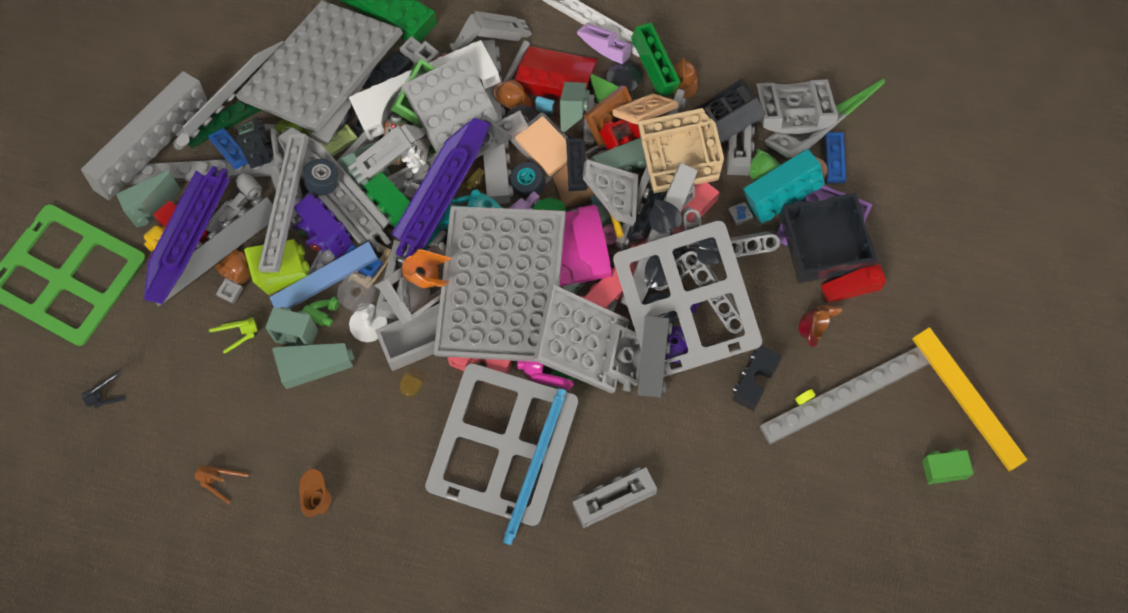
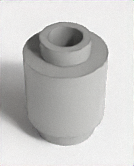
[236,173,262,200]

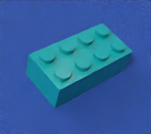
[744,149,825,224]

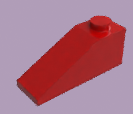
[821,264,886,303]

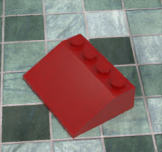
[515,46,597,100]

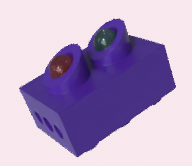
[292,193,354,259]

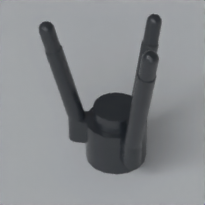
[81,371,125,408]

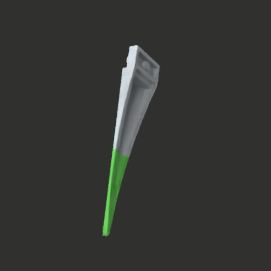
[765,79,885,159]

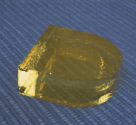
[400,373,423,397]

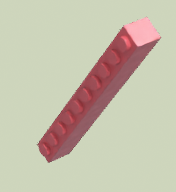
[582,182,719,309]

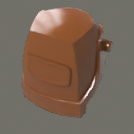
[215,249,252,285]

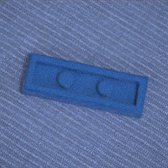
[208,128,248,170]
[824,132,846,183]

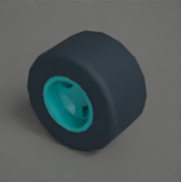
[510,162,545,198]

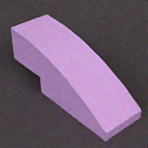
[577,23,632,64]

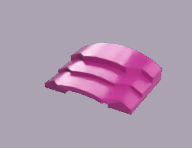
[559,205,612,287]

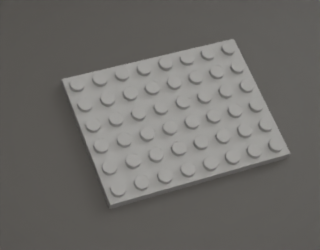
[236,0,403,133]
[434,206,566,362]

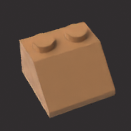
[553,157,596,208]

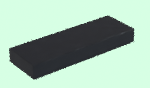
[566,138,587,191]

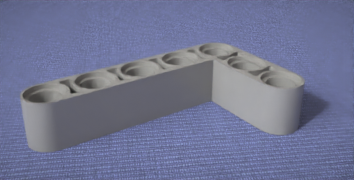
[681,207,780,264]
[654,251,744,333]

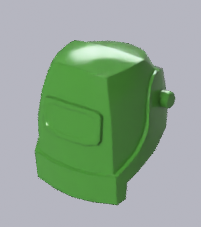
[750,149,781,182]

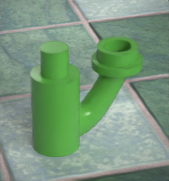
[302,297,340,327]

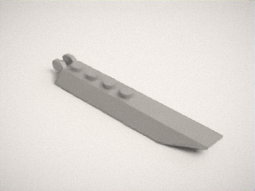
[173,41,284,150]
[277,127,391,252]

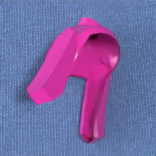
[518,361,574,390]

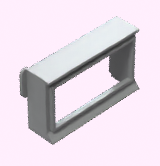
[374,242,446,325]

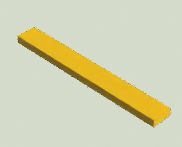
[912,327,1027,471]

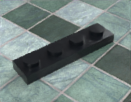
[627,190,668,242]

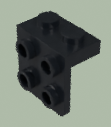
[236,115,273,169]

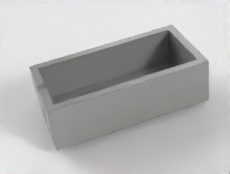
[375,303,440,371]

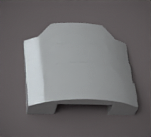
[756,79,838,134]

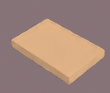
[613,93,678,125]
[515,116,567,177]

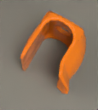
[402,249,452,288]

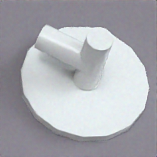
[349,304,387,342]

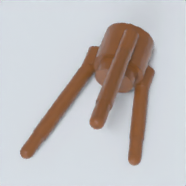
[195,465,249,504]

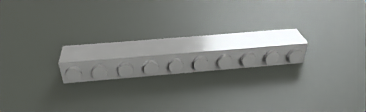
[473,40,513,204]

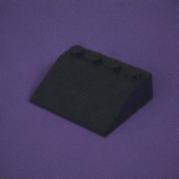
[690,78,766,143]

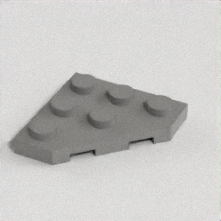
[583,160,638,225]

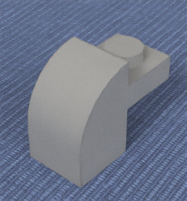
[400,36,439,66]

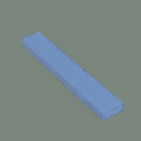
[269,242,378,309]

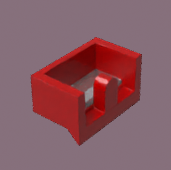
[599,118,640,151]

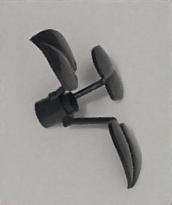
[644,200,722,288]

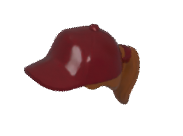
[798,305,843,347]

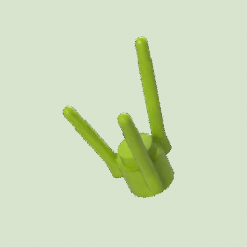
[209,317,258,353]

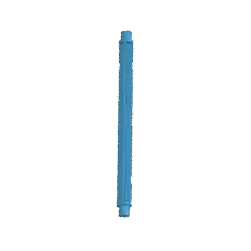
[503,388,567,545]

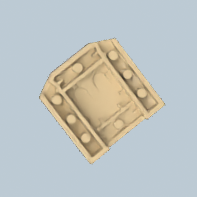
[638,108,724,193]

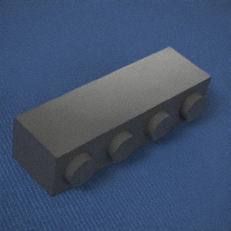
[637,316,672,397]

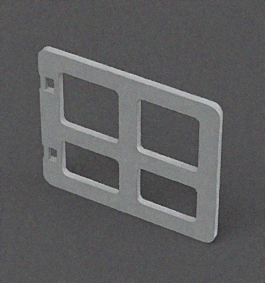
[613,221,762,377]
[425,364,578,526]

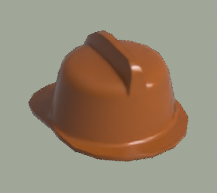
[673,58,698,99]
[493,80,531,110]
[299,469,332,517]

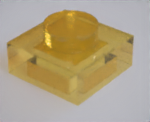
[464,167,485,190]

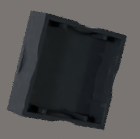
[779,193,877,283]

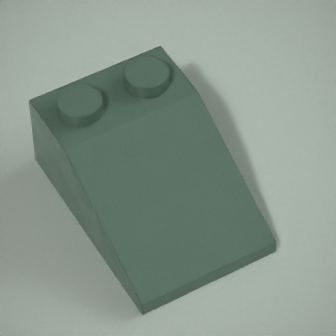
[116,170,181,228]

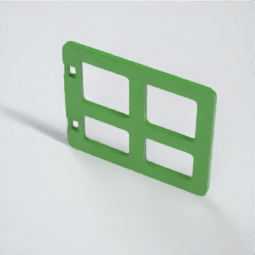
[0,205,146,346]

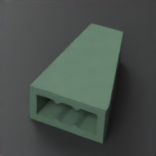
[272,343,355,389]

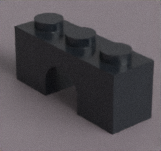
[732,346,782,411]

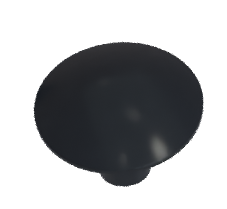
[607,62,642,94]

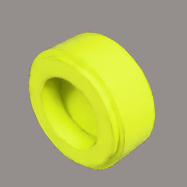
[795,389,816,405]

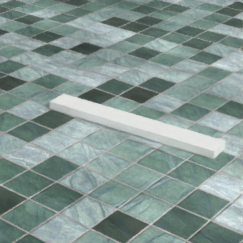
[542,0,640,57]

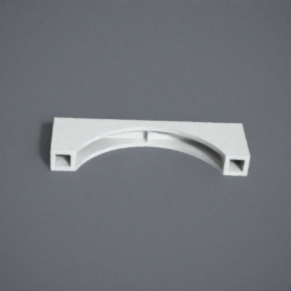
[349,40,500,140]

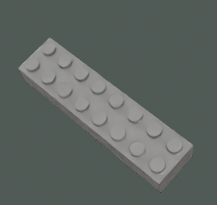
[81,71,208,201]

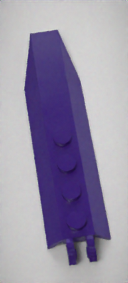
[392,118,490,258]
[144,166,230,304]

